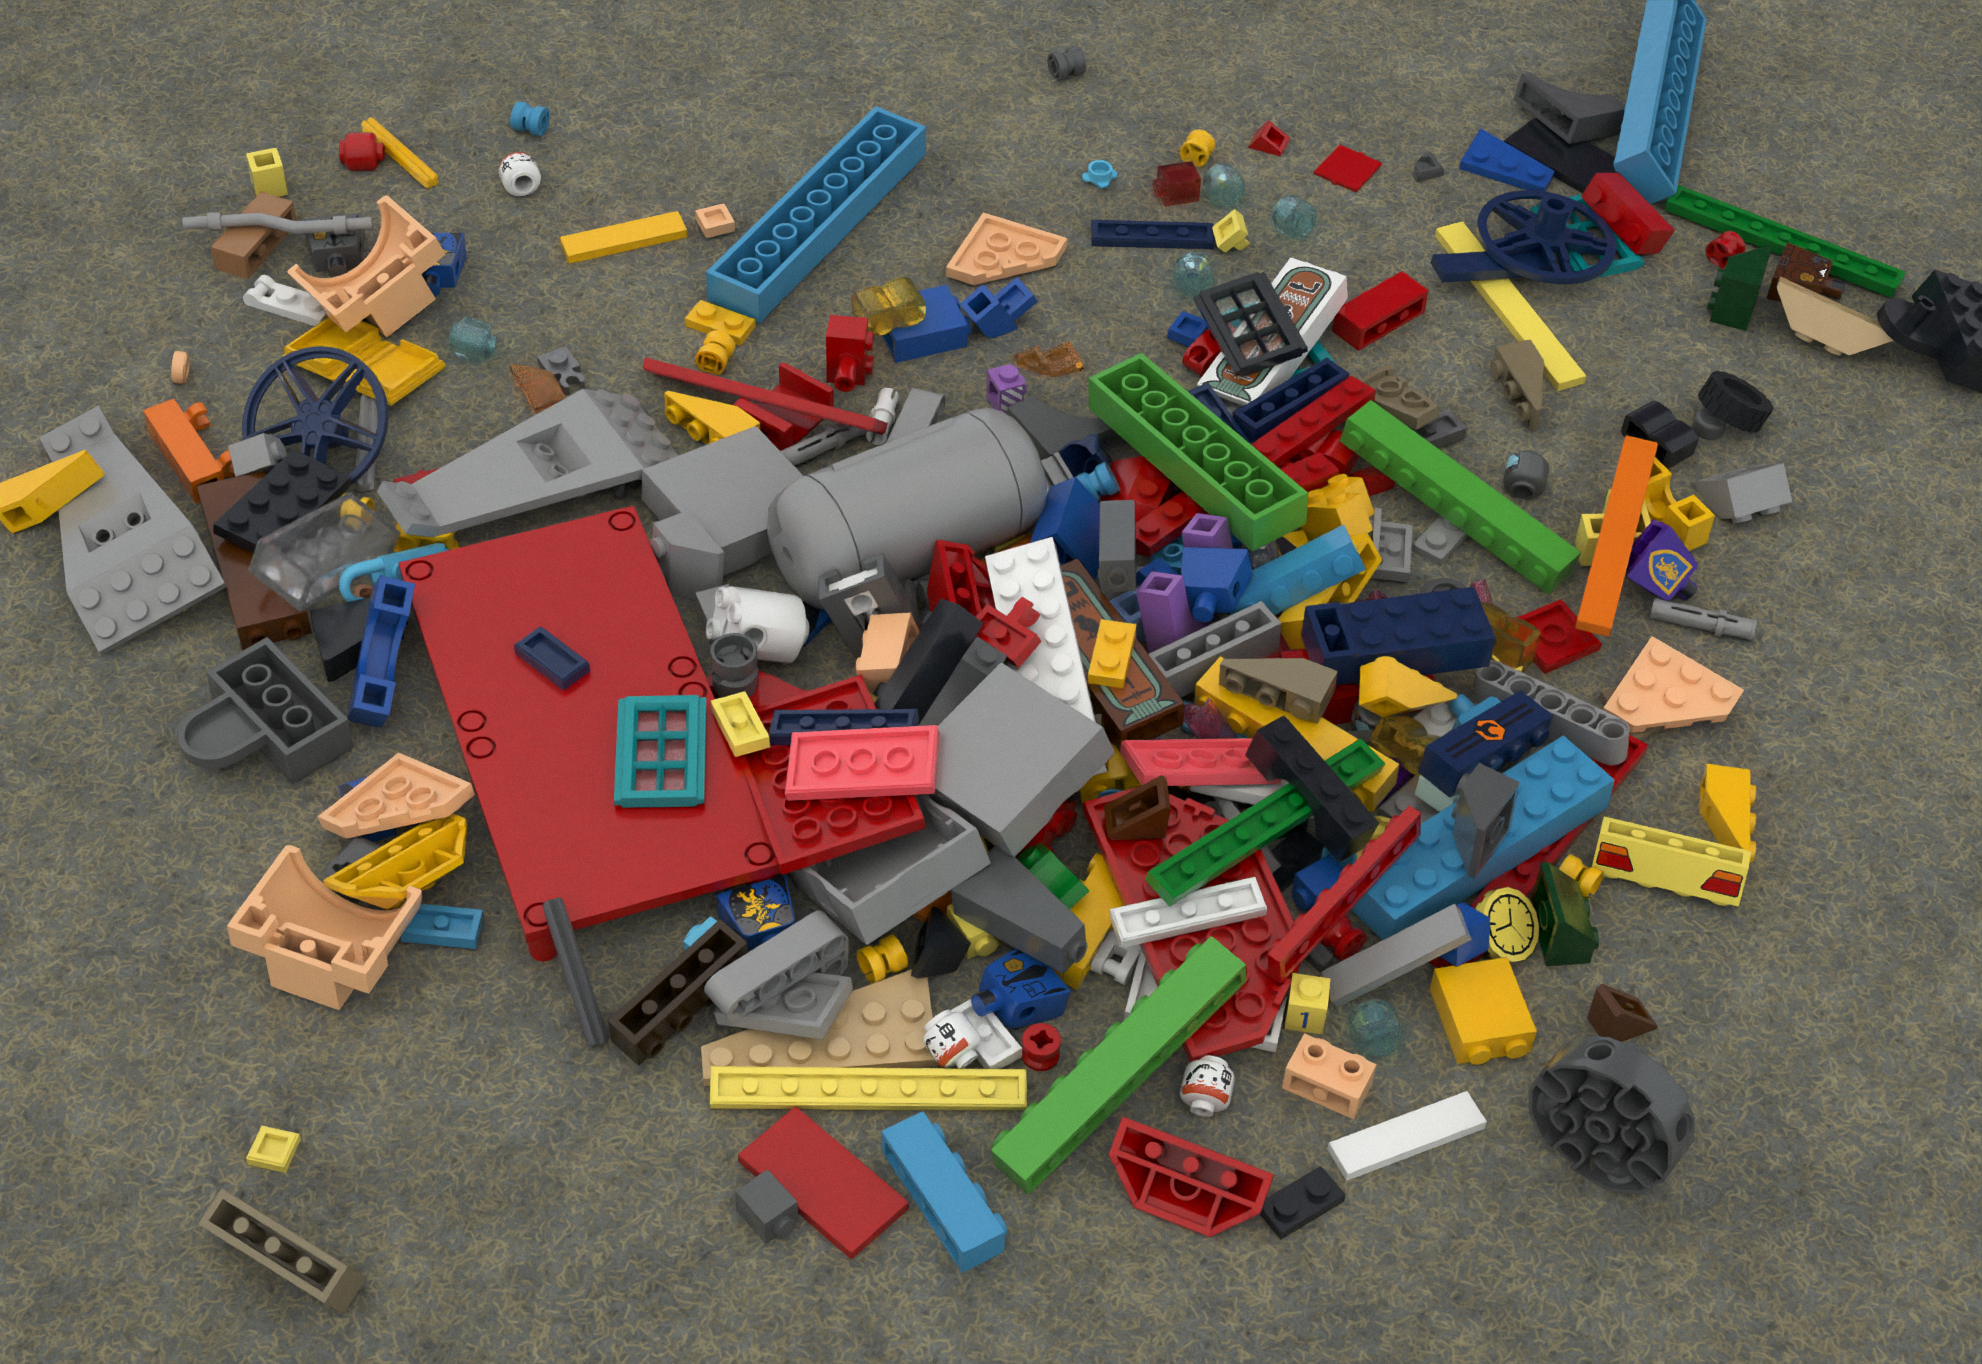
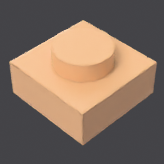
[695,203,735,238]

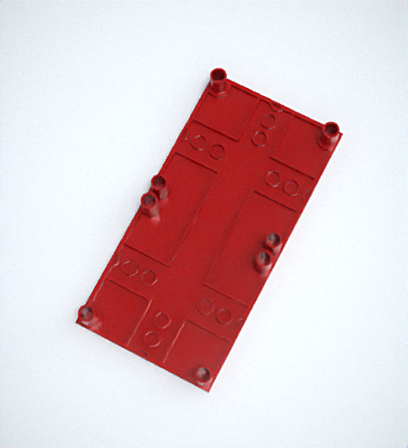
[398,506,781,962]

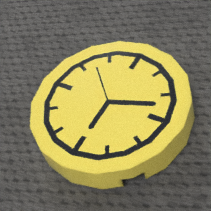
[1476,887,1539,963]

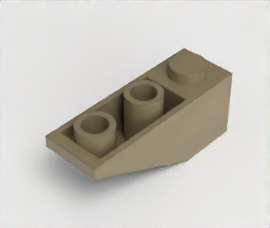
[1490,339,1544,432]
[1219,658,1338,724]

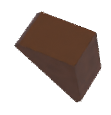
[1104,775,1171,840]
[1587,984,1658,1042]

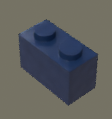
[1301,602,1359,685]

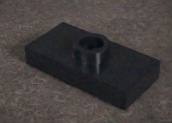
[1271,827,1324,893]

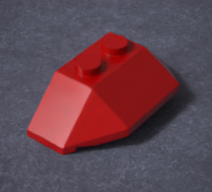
[1098,456,1177,557]
[927,539,996,649]
[1108,1116,1274,1237]

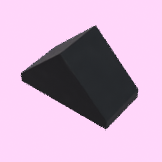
[911,906,971,979]

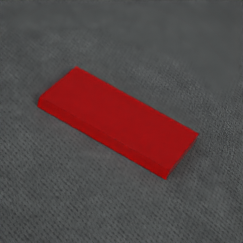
[738,1106,909,1260]

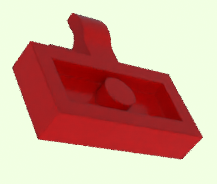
[973,597,1042,668]

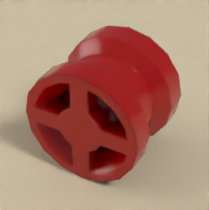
[1705,231,1746,269]
[1320,915,1367,961]
[1022,1023,1061,1071]

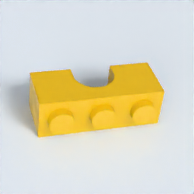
[1644,457,1715,551]

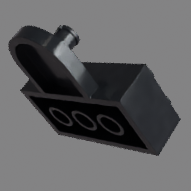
[1877,269,1982,393]

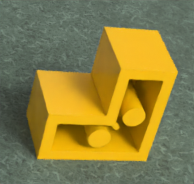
[1301,474,1374,542]

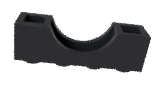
[1245,715,1379,863]

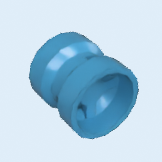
[510,101,550,137]
[1076,462,1120,502]

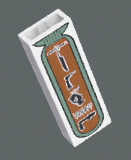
[1197,258,1348,417]

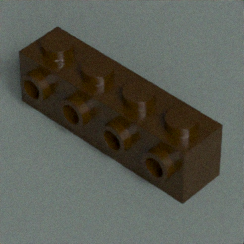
[607,919,749,1066]

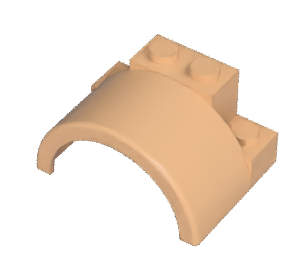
[288,195,446,338]
[227,845,422,1010]

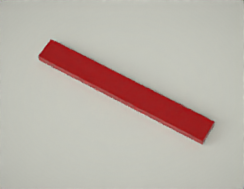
[642,357,888,435]

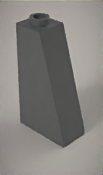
[1099,500,1137,592]
[951,845,1087,974]

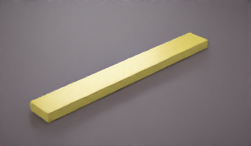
[1435,221,1586,391]
[710,1066,1027,1110]

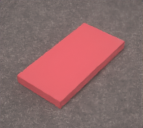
[785,725,940,801]
[1120,738,1282,786]

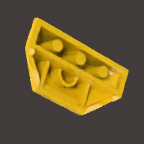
[323,813,468,910]

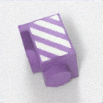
[986,364,1027,414]

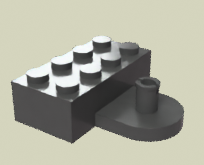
[177,637,354,783]

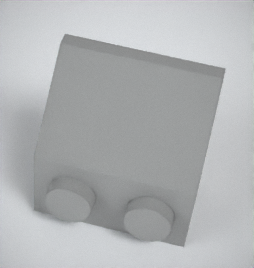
[1693,463,1792,523]
[650,510,725,600]

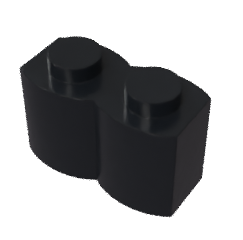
[1621,401,1699,469]

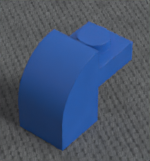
[959,277,1038,338]

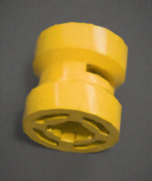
[695,330,736,375]
[1559,854,1604,901]
[856,934,908,984]

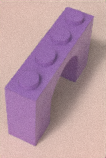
[1136,513,1233,654]

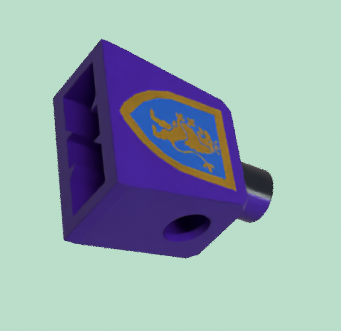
[1624,519,1698,601]

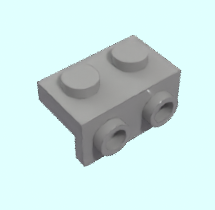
[1368,508,1413,582]

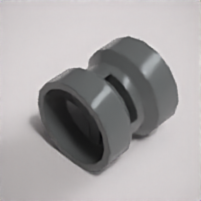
[1047,46,1086,81]

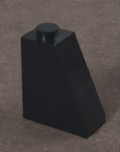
[310,597,408,682]

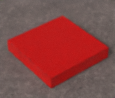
[1504,599,1602,674]

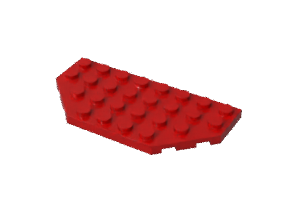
[1083,787,1303,1062]

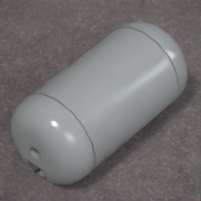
[767,408,1047,611]

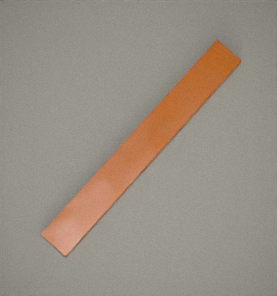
[1575,435,1658,637]

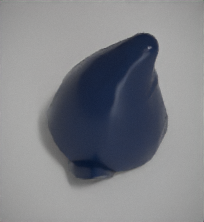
[1059,434,1112,477]

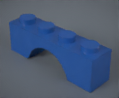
[347,575,415,727]

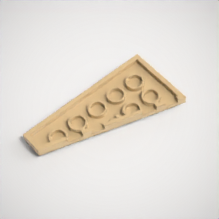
[701,969,938,1086]

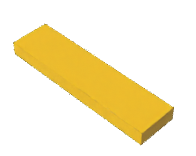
[560,211,687,264]

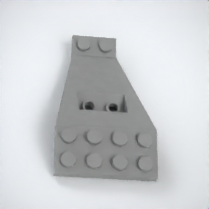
[377,389,679,537]
[39,405,228,654]

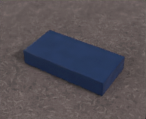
[514,626,590,691]

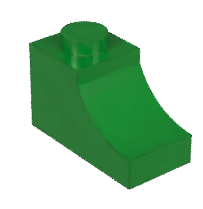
[1018,842,1089,909]

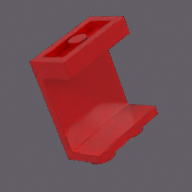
[733,362,834,451]

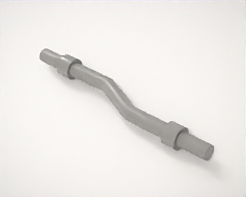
[182,212,373,235]

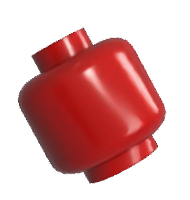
[339,132,385,171]

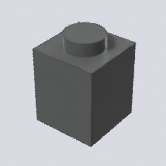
[735,1169,798,1244]

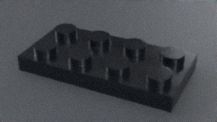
[213,450,351,562]

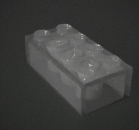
[248,492,401,612]

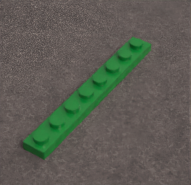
[1665,185,1906,298]
[1145,738,1385,907]

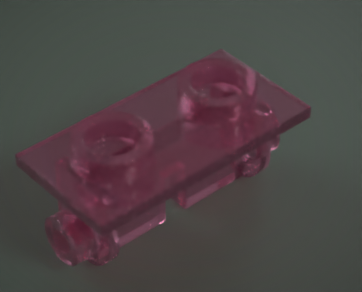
[1184,698,1239,739]

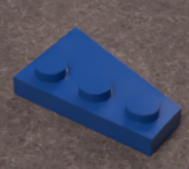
[1459,128,1555,192]

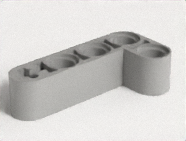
[704,910,849,1021]

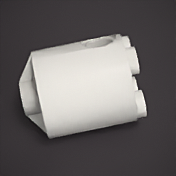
[706,586,809,664]

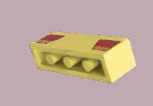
[1592,816,1751,907]

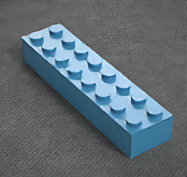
[1351,735,1615,940]

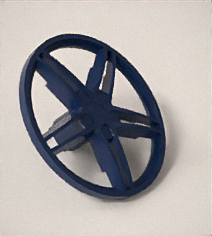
[1476,190,1617,284]
[242,346,389,485]

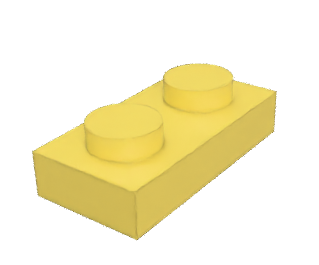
[711,691,770,757]

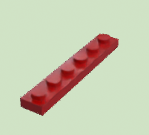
[1267,805,1421,984]

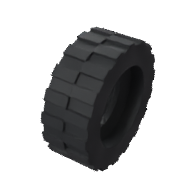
[1698,371,1774,433]

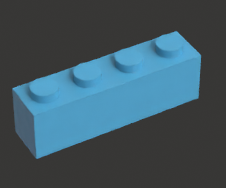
[1230,525,1366,615]
[881,1111,1008,1273]

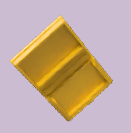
[282,317,446,406]

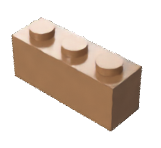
[211,192,297,279]

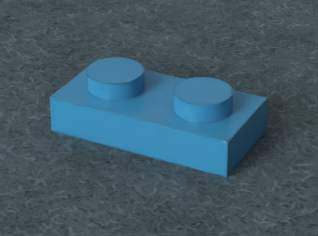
[400,904,484,949]

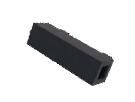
[872,599,984,725]

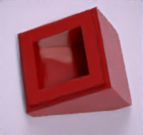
[1248,120,1290,156]
[1349,466,1395,496]

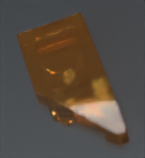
[1014,341,1084,377]
[510,364,565,412]

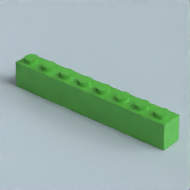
[1340,400,1582,594]
[991,936,1247,1194]

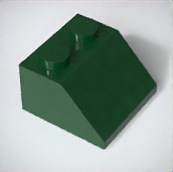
[1707,246,1772,331]
[1530,862,1599,966]

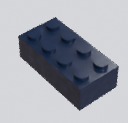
[1341,587,1496,685]

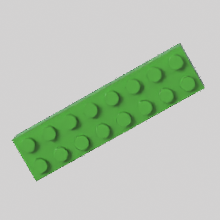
[1088,353,1308,552]

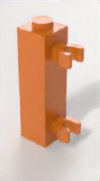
[143,399,235,504]

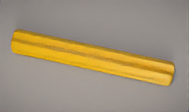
[361,117,439,189]

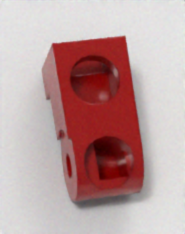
[1182,324,1236,377]

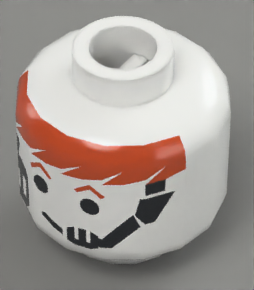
[498,152,541,196]
[923,1009,981,1069]
[1180,1055,1235,1117]

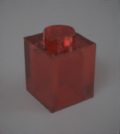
[1153,161,1201,207]

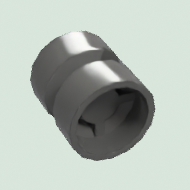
[710,633,759,697]

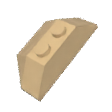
[1777,277,1894,356]

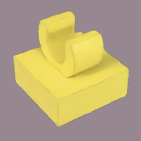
[1212,209,1250,253]

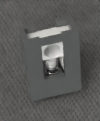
[818,553,923,660]

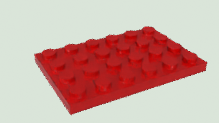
[739,675,926,875]

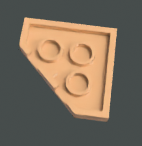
[946,212,1068,285]
[1603,636,1744,733]
[318,752,475,839]

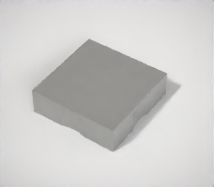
[642,426,803,576]
[928,662,1115,858]
[790,794,991,945]

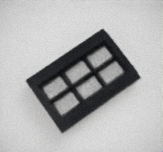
[1193,272,1308,377]

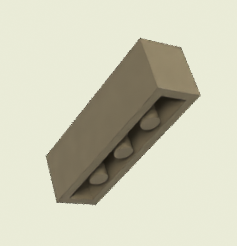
[198,1188,367,1314]

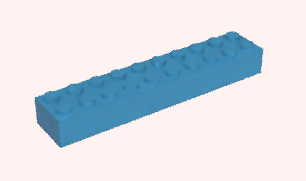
[1614,0,1707,204]
[706,106,926,323]

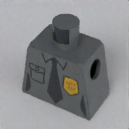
[302,213,366,278]

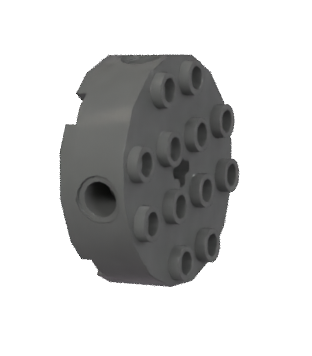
[1529,1034,1695,1194]

